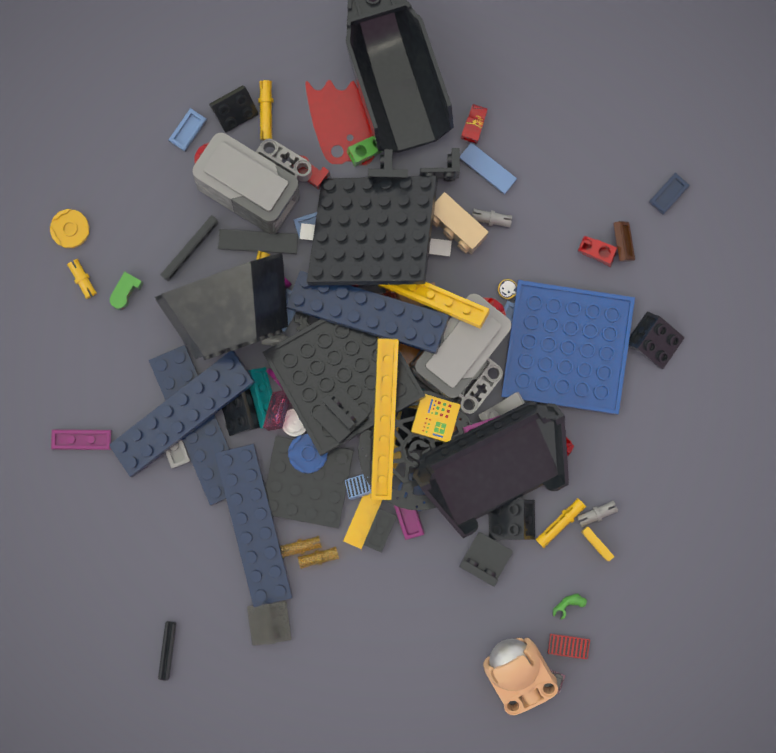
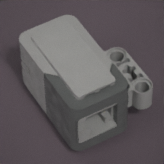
[193,133,312,234]
[410,294,511,414]

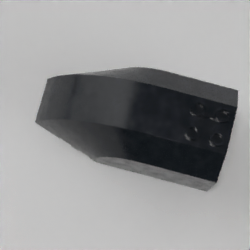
[346,0,454,153]

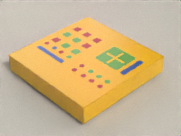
[411,394,460,443]

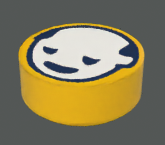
[498,279,517,300]

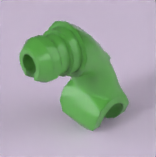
[552,593,587,620]

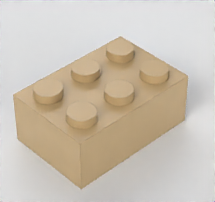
[433,192,489,254]

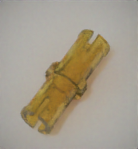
[280,536,322,558]
[298,547,339,569]

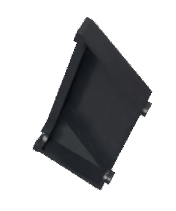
[413,401,569,538]

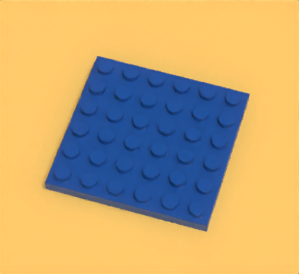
[501,280,635,415]

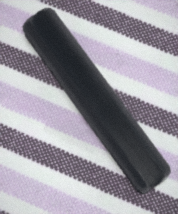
[158,621,176,681]

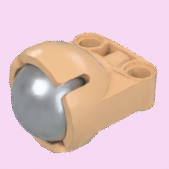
[483,638,558,715]

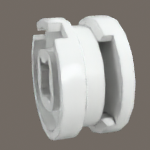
[281,409,306,437]

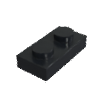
[363,508,397,553]

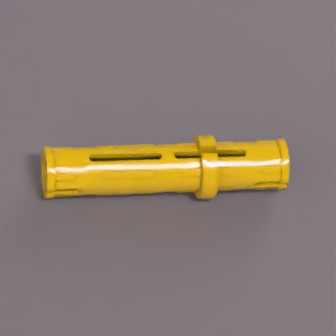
[258,80,274,140]
[535,498,586,548]

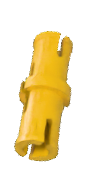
[67,259,97,299]

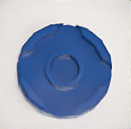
[288,434,328,473]

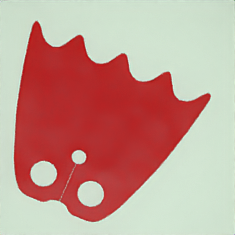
[305,80,375,165]

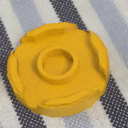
[50,209,90,248]

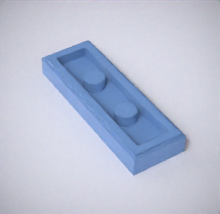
[460,142,517,195]

